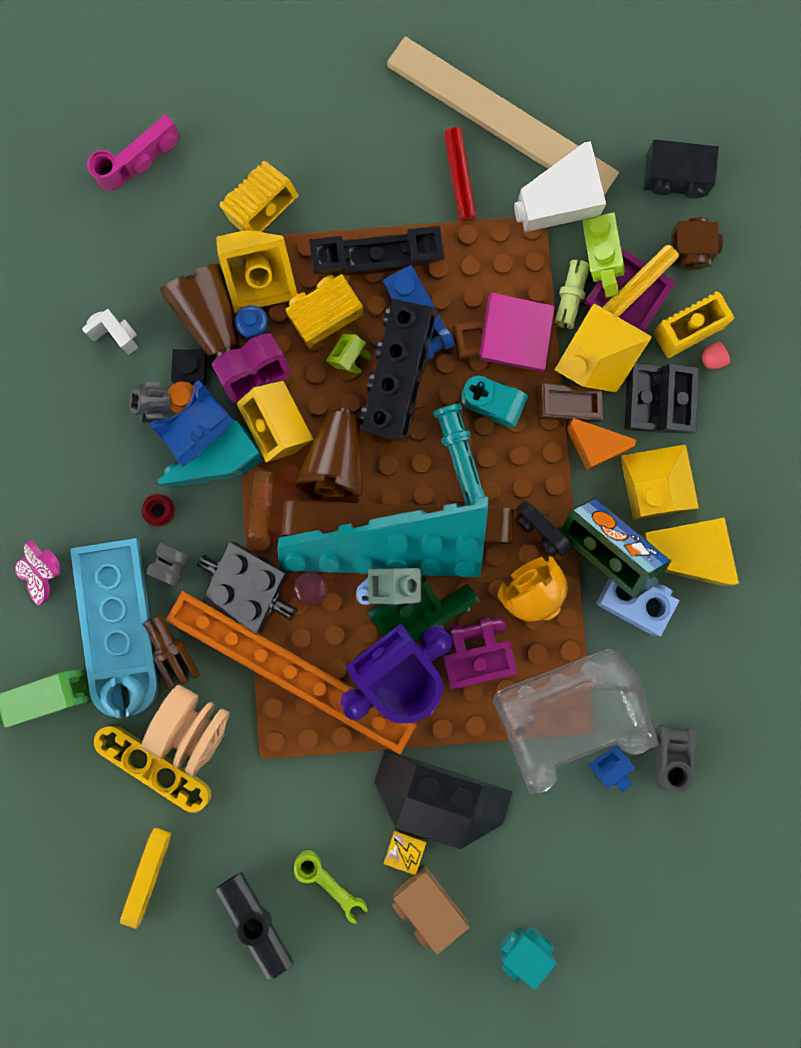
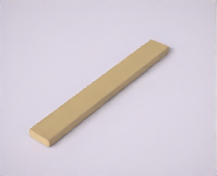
[387,36,619,196]

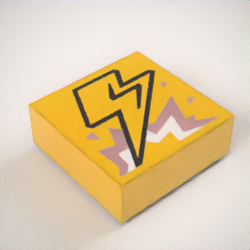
[383,829,426,875]

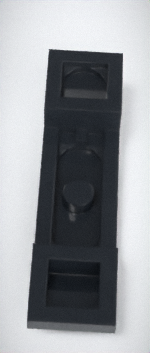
[309,226,445,275]

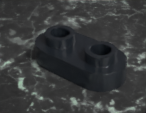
[515,500,573,557]

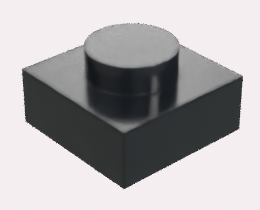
[171,349,207,385]

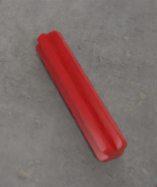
[444,127,476,221]

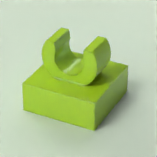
[326,334,371,374]

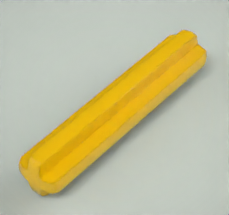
[602,245,679,317]

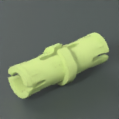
[554,260,590,329]

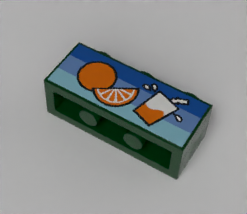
[560,498,671,599]

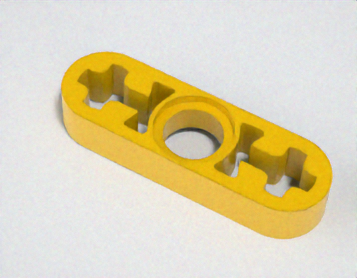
[120,827,172,929]

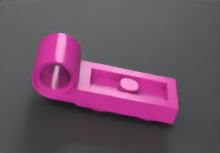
[87,114,180,191]

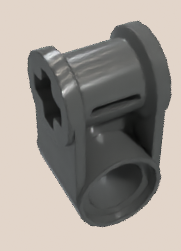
[655,725,697,793]

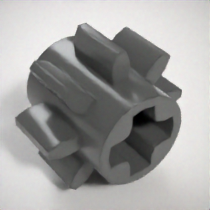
[129,381,171,423]

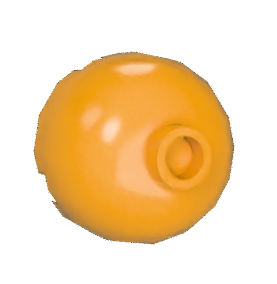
[497,556,568,622]

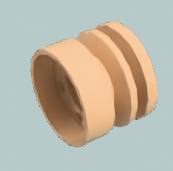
[141,685,230,777]

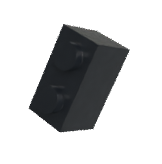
[643,139,719,199]

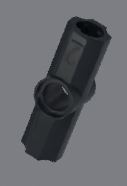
[215,872,294,981]

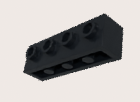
[359,298,438,443]

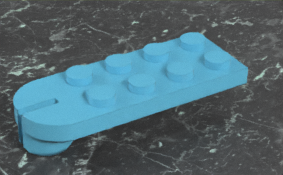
[70,538,159,718]

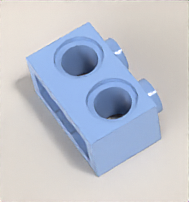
[595,578,680,636]

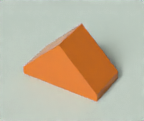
[566,418,637,471]

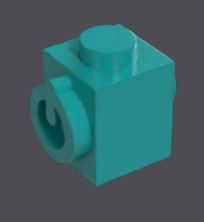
[500,926,557,991]

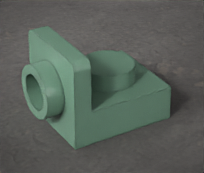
[368,568,421,604]

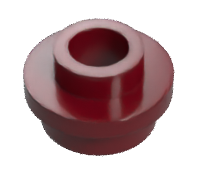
[141,494,175,527]

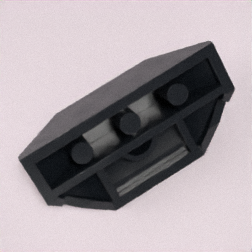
[374,750,513,849]

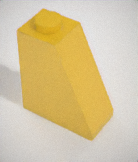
[641,518,739,586]

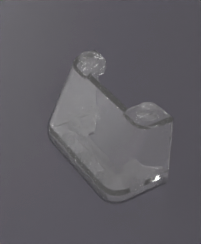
[493,650,659,795]

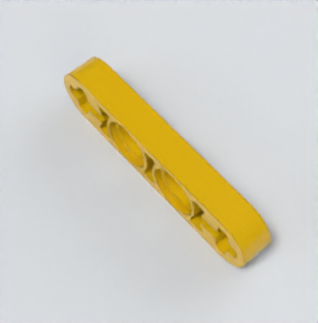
[94,725,211,813]

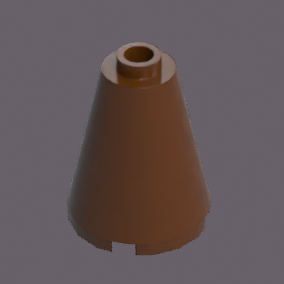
[160,263,239,358]
[295,408,362,503]

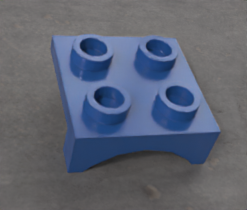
[149,380,235,467]

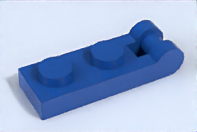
[382,265,455,360]

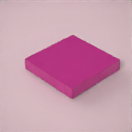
[479,293,554,372]

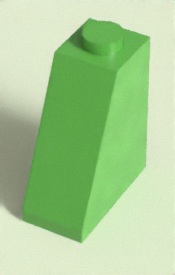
[0,669,92,728]

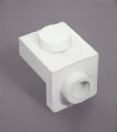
[82,309,139,355]

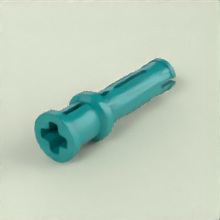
[433,403,485,506]

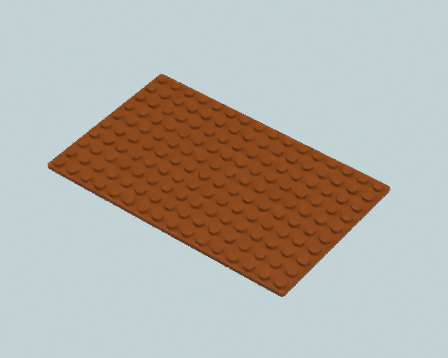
[230,217,593,759]

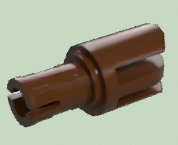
[142,614,201,692]

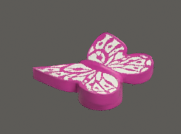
[15,540,60,606]

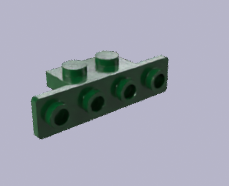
[356,576,480,658]

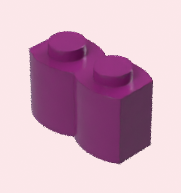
[212,333,291,403]

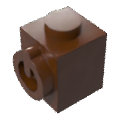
[671,217,723,270]

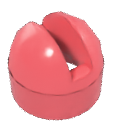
[702,341,730,370]

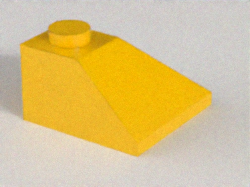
[216,229,298,313]
[555,304,652,393]
[620,444,699,520]

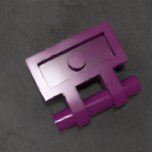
[443,617,518,690]

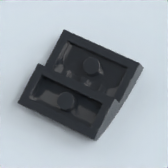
[624,363,699,433]

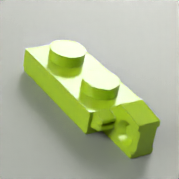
[582,212,625,298]

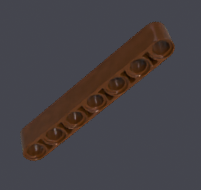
[281,501,514,544]

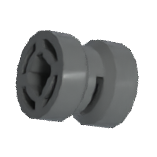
[146,543,191,586]

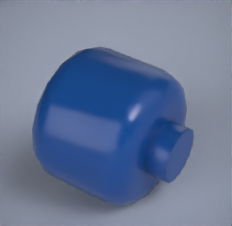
[235,305,269,341]

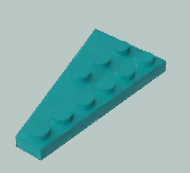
[278,497,488,577]

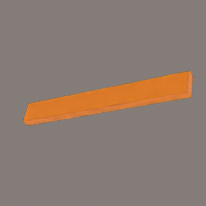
[165,591,417,754]

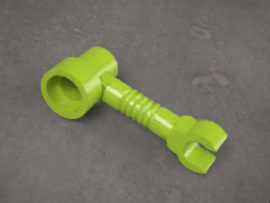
[294,850,368,924]

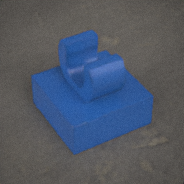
[589,745,635,793]

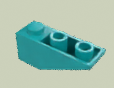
[157,420,265,488]

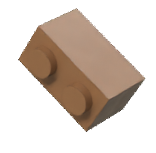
[392,865,469,954]

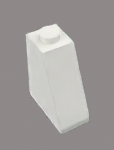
[514,141,606,232]

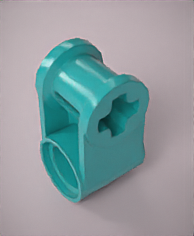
[461,376,528,428]

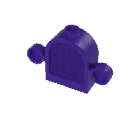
[340,624,452,723]

